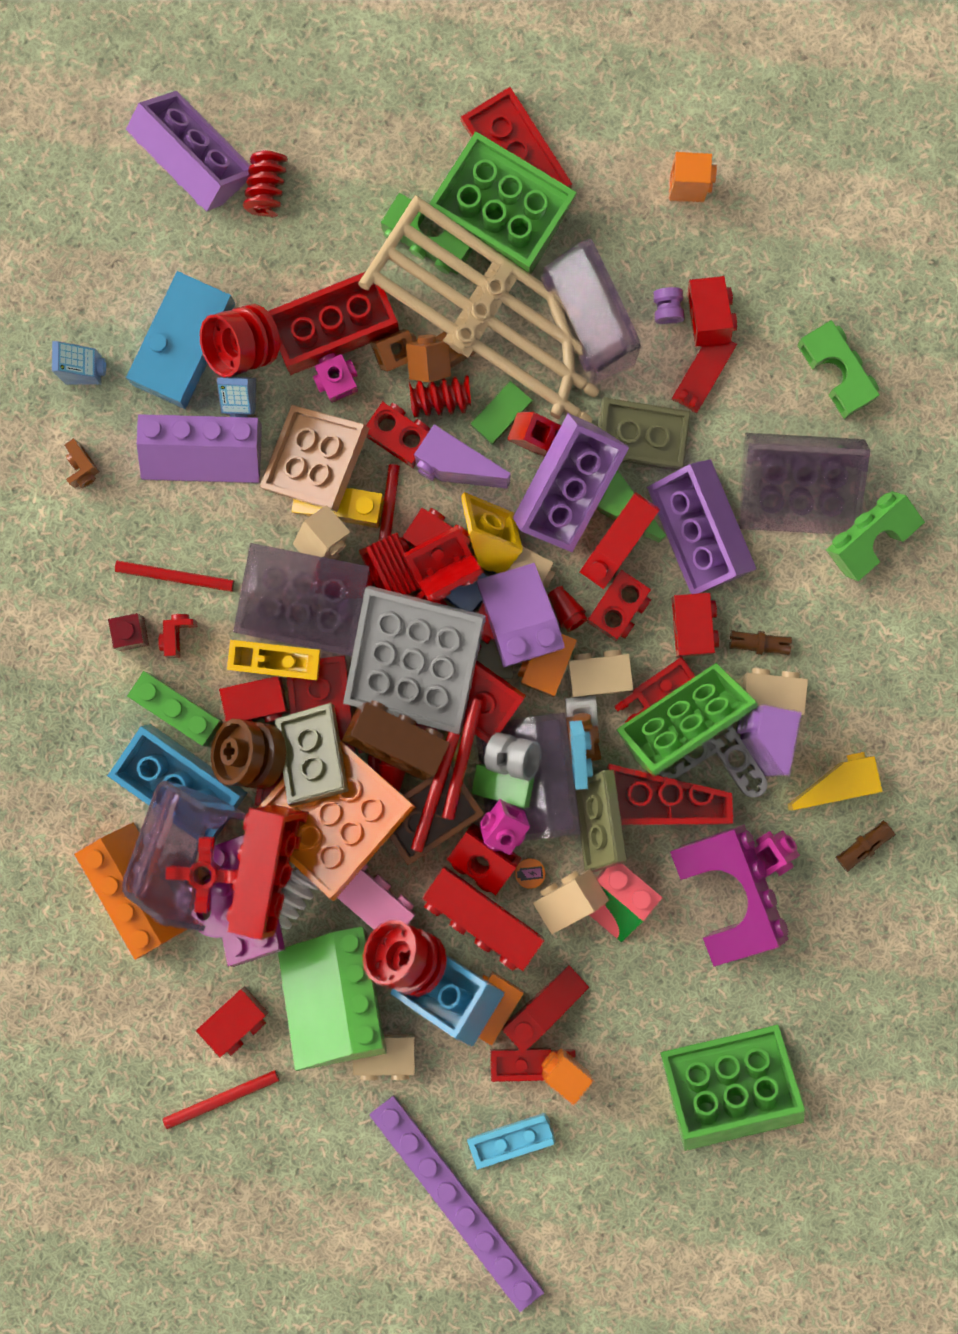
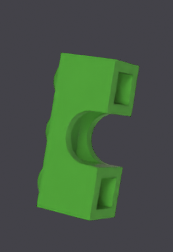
[381,193,473,275]
[797,320,879,419]
[826,491,925,581]
[127,671,224,747]

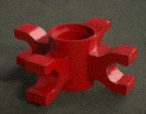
[165,836,238,913]

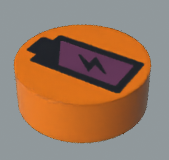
[515,858,545,889]

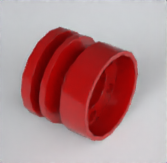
[200,304,280,377]
[363,920,447,997]

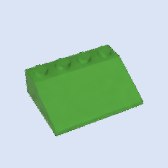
[429,131,577,274]
[616,663,758,776]
[278,926,387,1071]
[660,1025,805,1151]

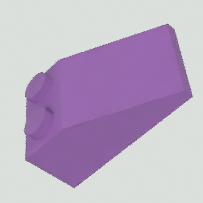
[414,425,511,489]
[476,563,565,668]

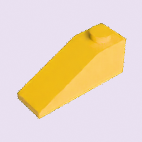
[291,488,384,528]
[227,640,321,680]
[787,752,883,810]

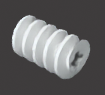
[279,867,319,930]

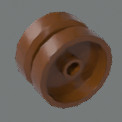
[210,719,286,790]

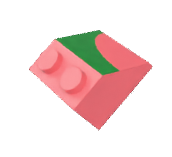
[589,863,663,943]

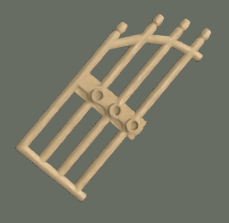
[358,195,600,423]

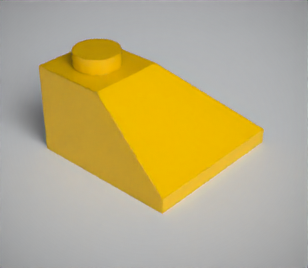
[461,492,523,573]

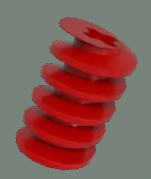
[243,150,288,217]
[409,375,471,418]

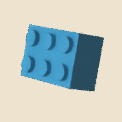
[390,954,505,1046]

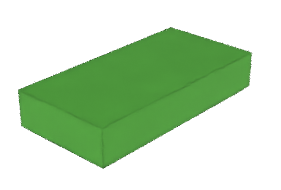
[470,381,532,445]
[471,764,534,808]

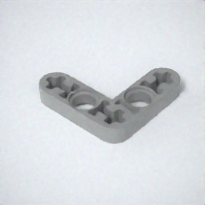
[658,725,767,797]

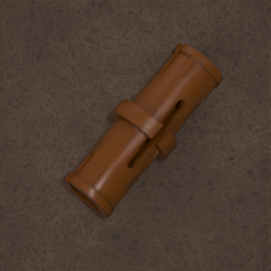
[729,630,792,656]
[835,820,895,872]

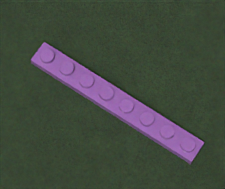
[369,1095,544,1312]

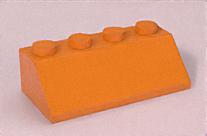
[74,822,193,960]

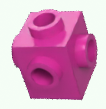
[313,353,358,403]
[480,799,530,855]
[754,830,800,878]

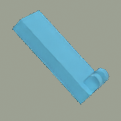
[467,1113,556,1170]

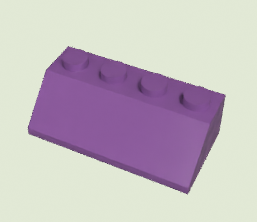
[126,91,250,212]
[513,413,629,552]
[137,414,262,483]
[647,459,757,594]
[736,705,801,777]

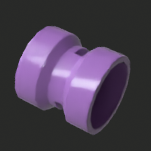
[653,287,685,324]

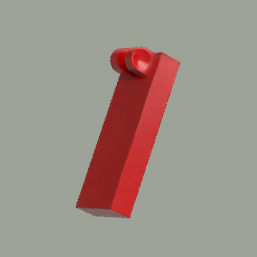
[671,341,737,414]

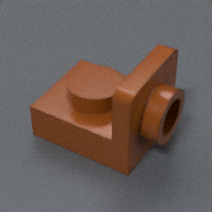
[64,438,100,489]

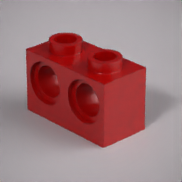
[366,401,431,469]
[586,570,652,642]

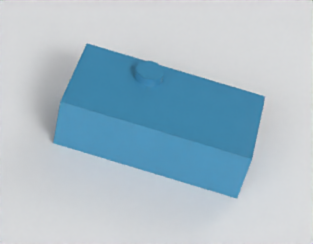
[126,271,236,409]
[108,724,248,841]

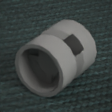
[485,733,541,781]

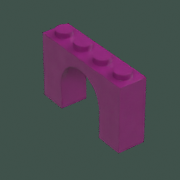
[670,824,789,967]

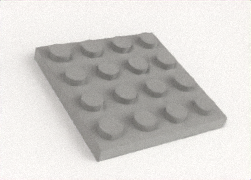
[343,586,486,734]

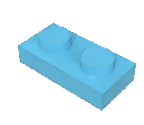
[569,720,593,790]

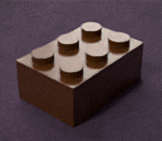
[341,700,450,781]
[389,764,485,865]

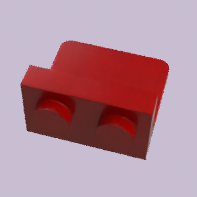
[403,526,483,601]

